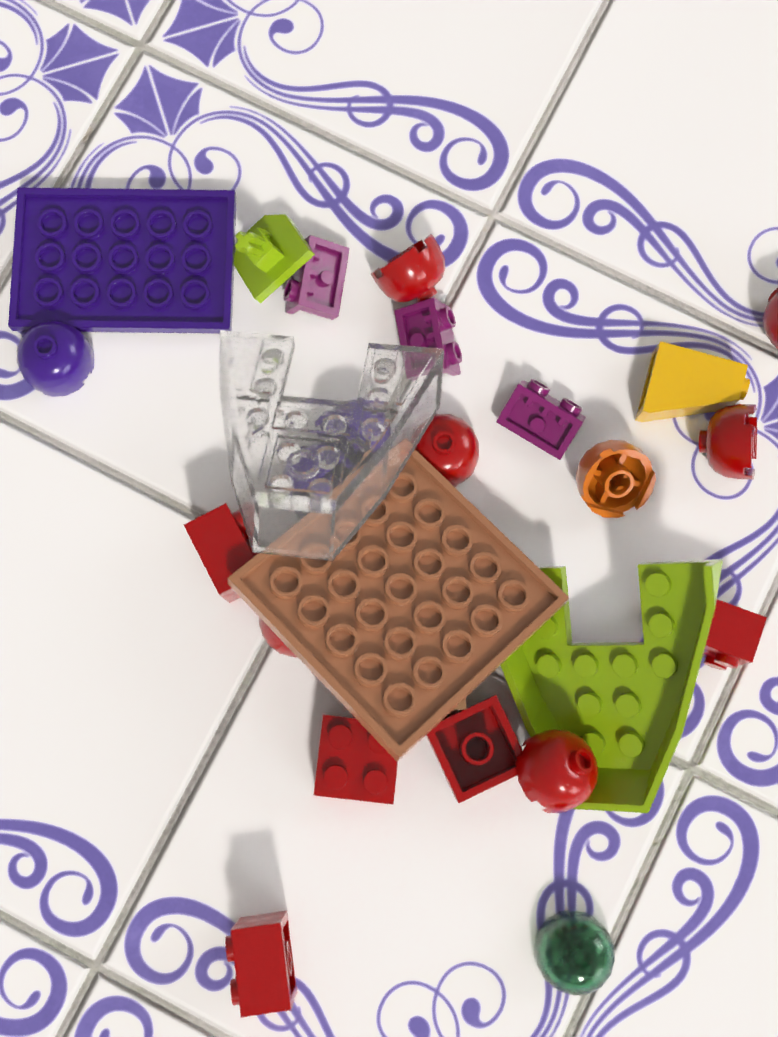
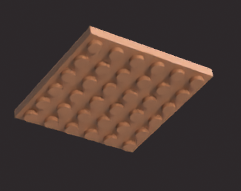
[228,438,570,762]

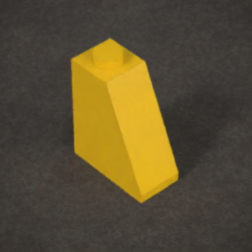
[635,341,750,422]

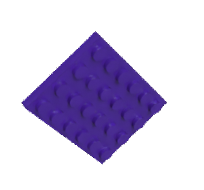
[8,187,237,334]

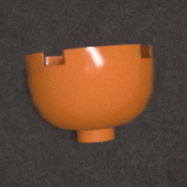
[575,440,656,518]

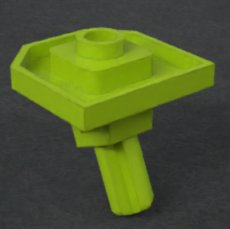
[234,214,315,303]

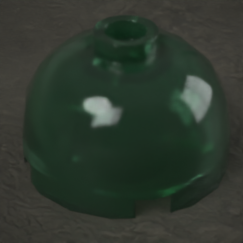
[534,910,616,996]

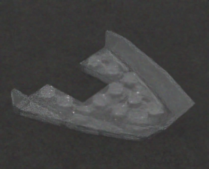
[219,330,444,561]

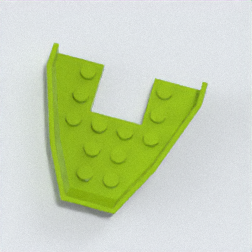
[500,559,723,813]

